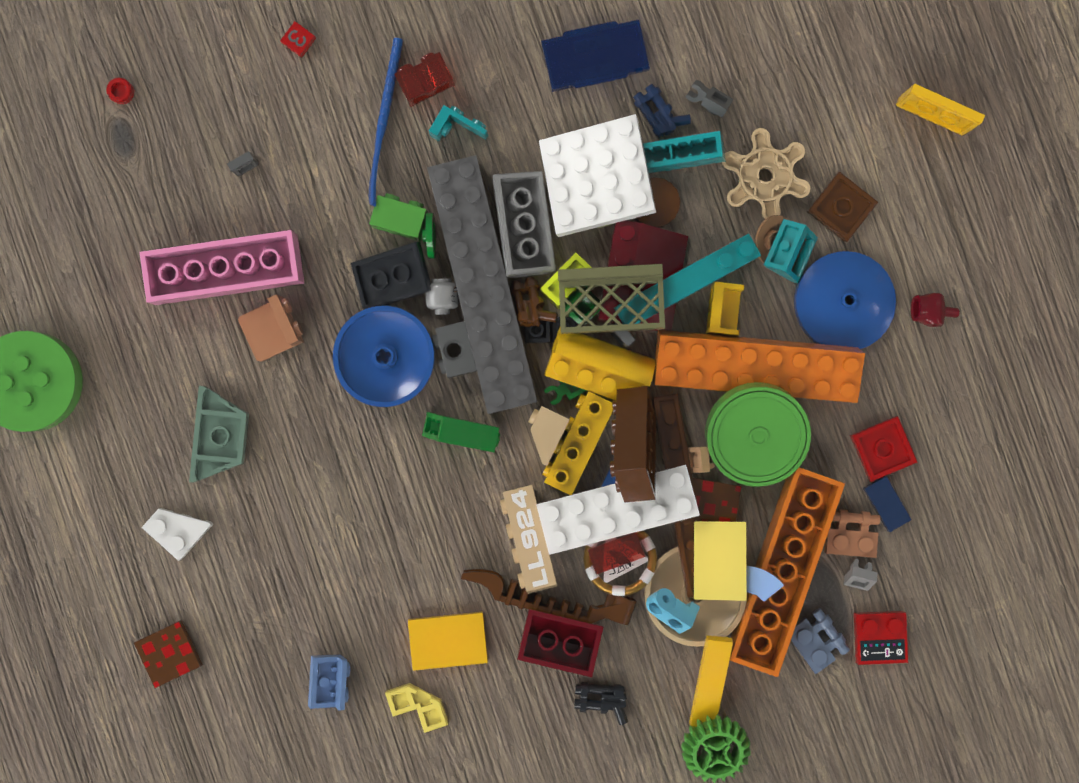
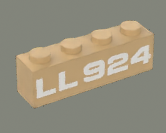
[500,485,557,594]

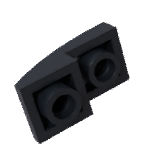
[525,317,578,343]

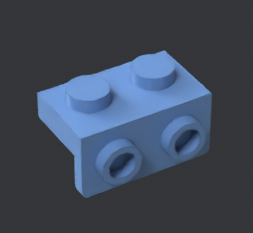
[308,655,350,711]

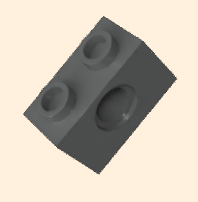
[432,321,477,378]

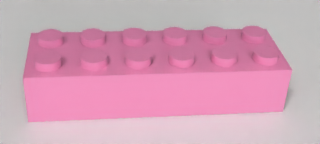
[139,230,304,305]

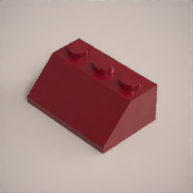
[517,609,604,677]

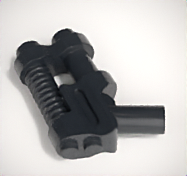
[574,682,628,725]

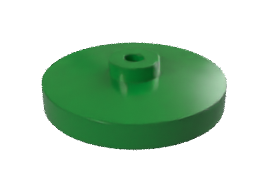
[422,213,436,259]

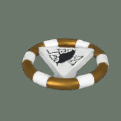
[583,530,657,596]

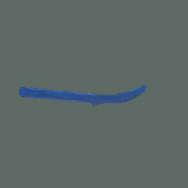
[369,38,403,207]

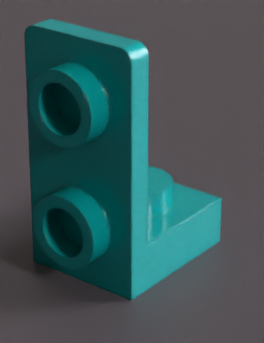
[429,105,488,141]

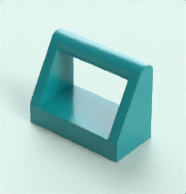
[764,219,818,284]

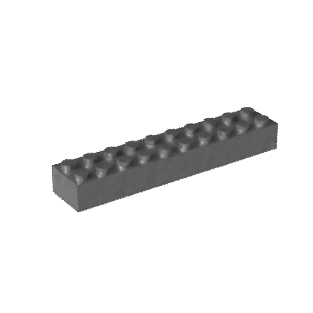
[427,155,537,414]

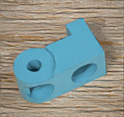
[646,588,700,634]

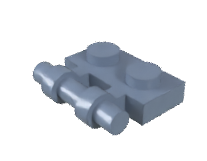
[791,608,850,674]

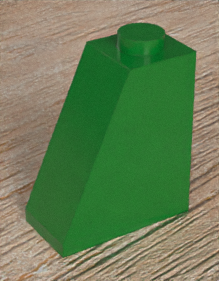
[422,412,500,452]

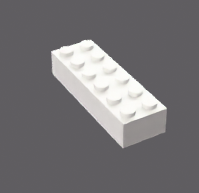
[536,465,700,555]

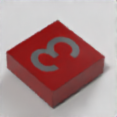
[280,21,316,58]

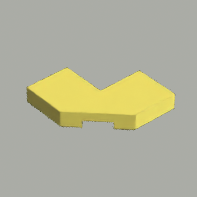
[385,683,449,733]

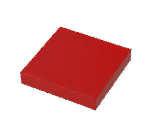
[850,416,917,482]

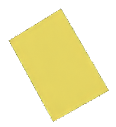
[694,521,747,601]

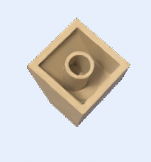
[528,406,570,466]

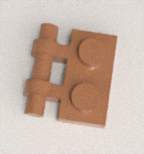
[824,509,880,558]

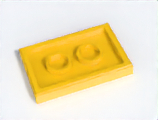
[896,84,985,136]
[408,611,488,671]

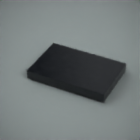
[351,241,431,310]

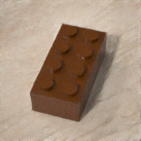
[610,386,656,503]

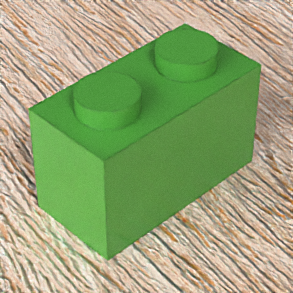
[369,193,428,241]

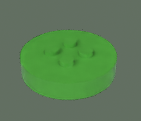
[0,331,83,432]
[705,382,811,487]

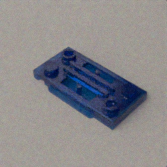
[541,20,650,92]

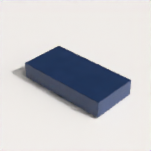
[863,476,912,532]

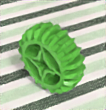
[681,714,751,783]

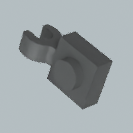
[686,80,734,118]

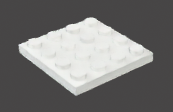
[539,114,656,237]

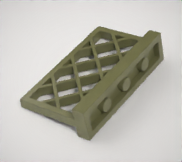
[558,264,665,334]

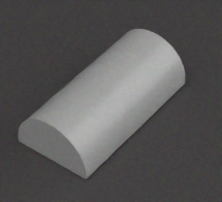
[492,171,556,278]

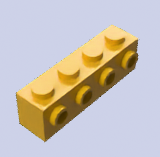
[542,391,613,495]

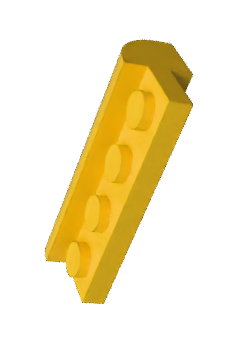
[544,326,655,400]

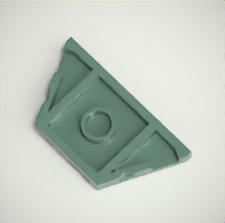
[189,386,249,482]

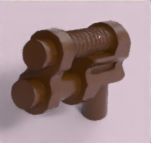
[510,277,558,327]

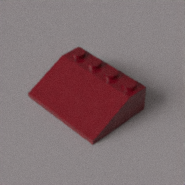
[597,220,688,332]

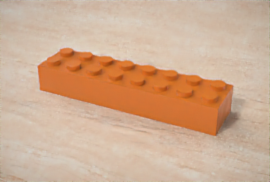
[653,330,865,403]
[730,467,845,677]

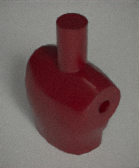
[911,293,960,327]

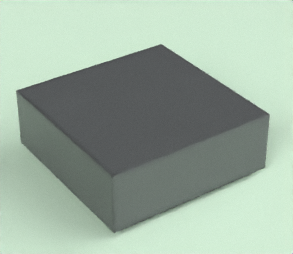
[227,151,259,176]

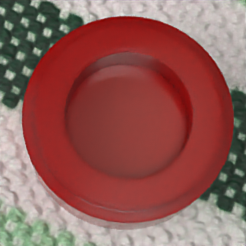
[106,77,134,105]

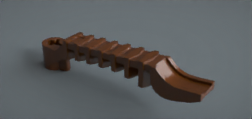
[461,569,637,625]

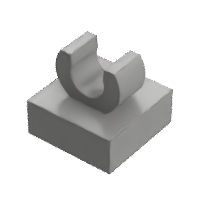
[844,559,878,591]

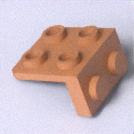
[238,294,304,362]

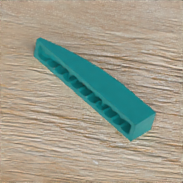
[643,131,726,173]
[614,234,761,324]

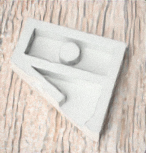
[141,508,213,561]

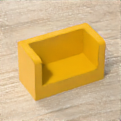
[706,282,744,337]

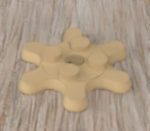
[722,128,810,219]

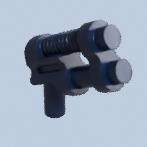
[633,84,691,138]

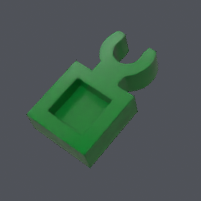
[544,381,587,405]

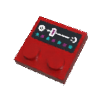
[854,611,908,665]

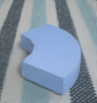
[746,566,784,601]

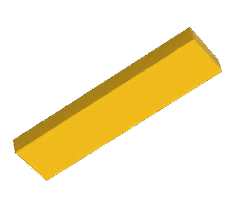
[689,635,733,727]

